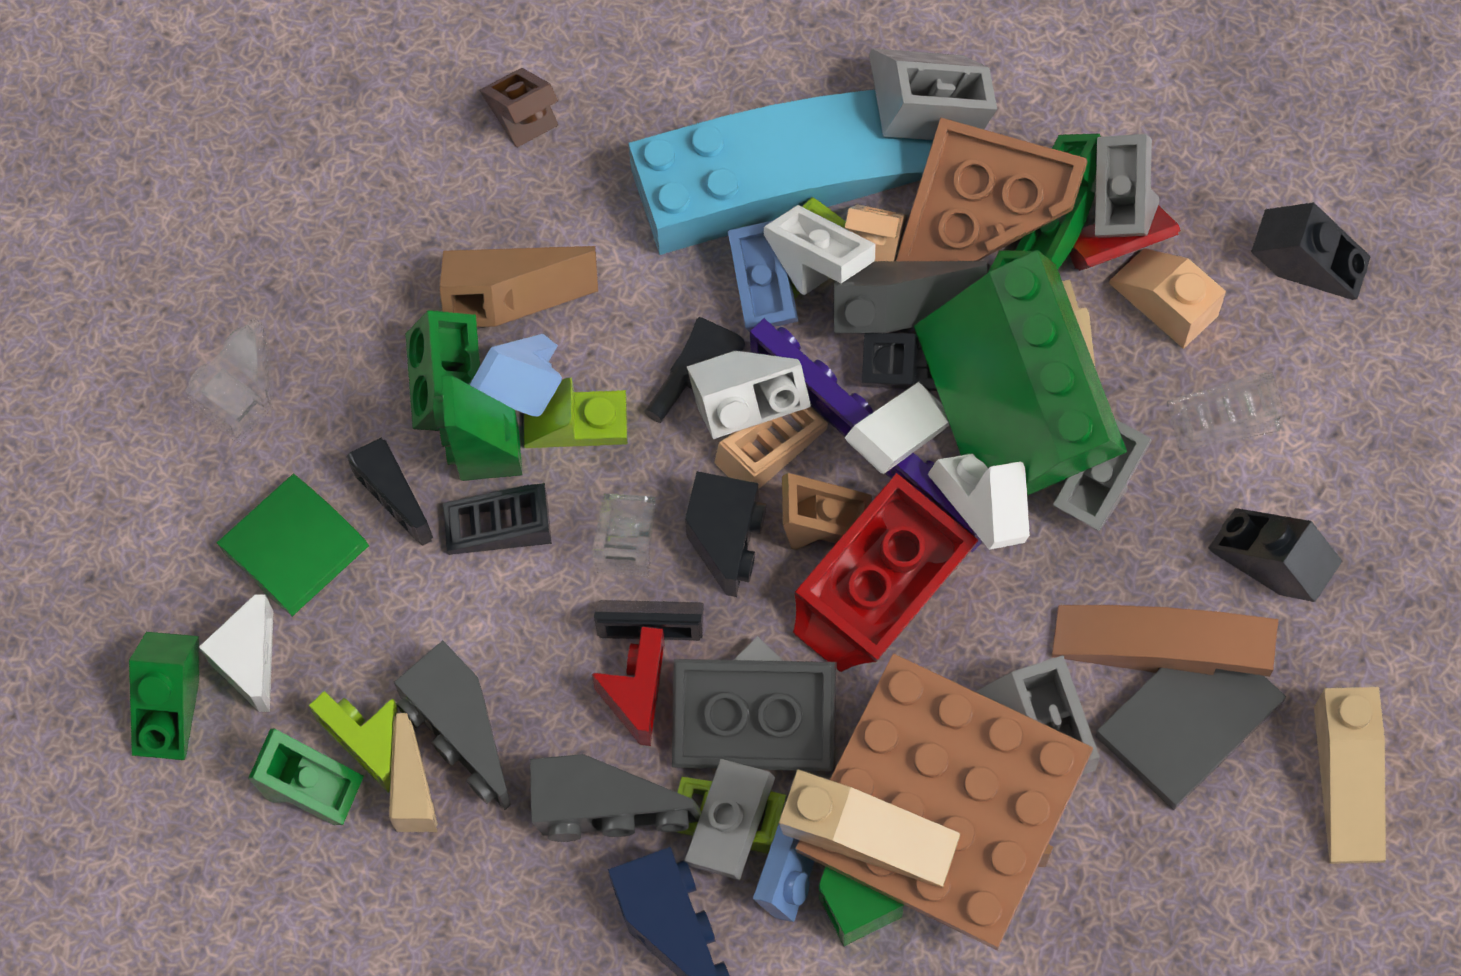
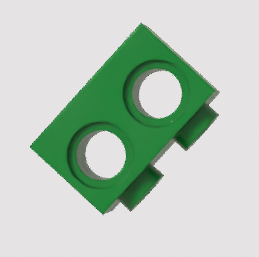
[405,310,480,431]

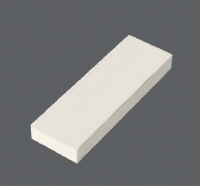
[845,382,950,474]

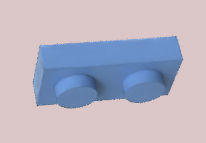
[728,220,799,332]
[753,824,815,922]

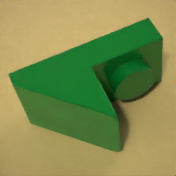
[248,728,364,825]

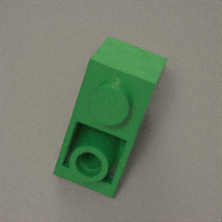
[129,631,200,760]
[818,866,904,947]

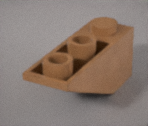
[440,246,598,327]

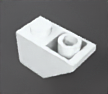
[687,351,811,439]

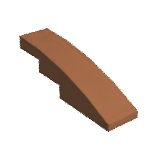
[1052,605,1279,677]

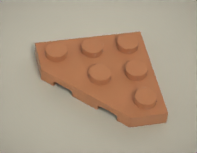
[896,118,1088,261]

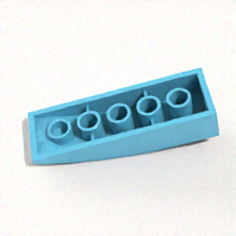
[628,90,933,255]

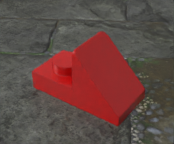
[592,627,665,746]

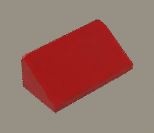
[1069,205,1181,271]

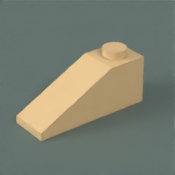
[1314,687,1386,864]
[779,769,960,888]

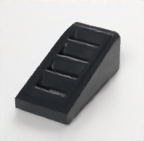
[346,437,433,546]
[443,483,552,555]

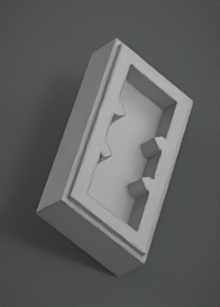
[685,759,775,880]

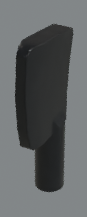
[644,317,745,423]

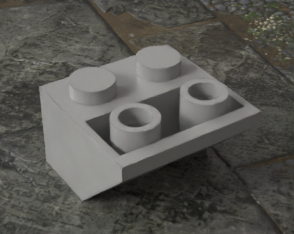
[869,48,997,140]
[975,655,1100,775]

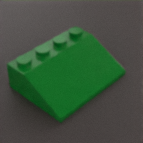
[914,250,1127,495]

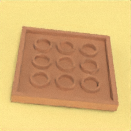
[795,653,1093,951]

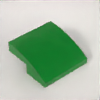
[217,473,369,617]

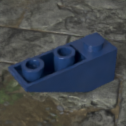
[608,847,730,976]

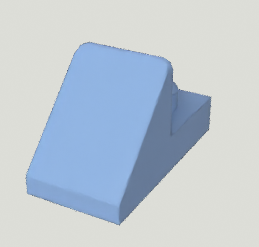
[470,334,562,417]

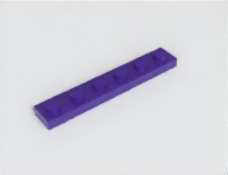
[750,318,982,552]

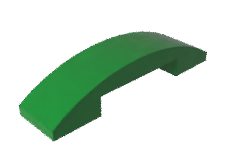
[988,133,1102,273]

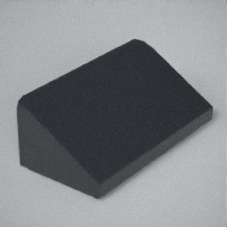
[594,600,704,641]

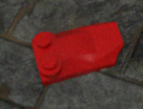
[793,473,978,672]

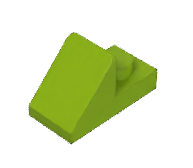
[524,378,628,448]
[309,691,400,793]

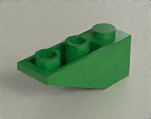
[433,376,523,481]

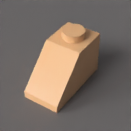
[1109,248,1226,349]

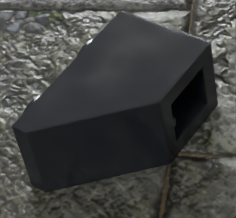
[1251,202,1371,300]
[685,471,767,597]
[1208,508,1343,602]

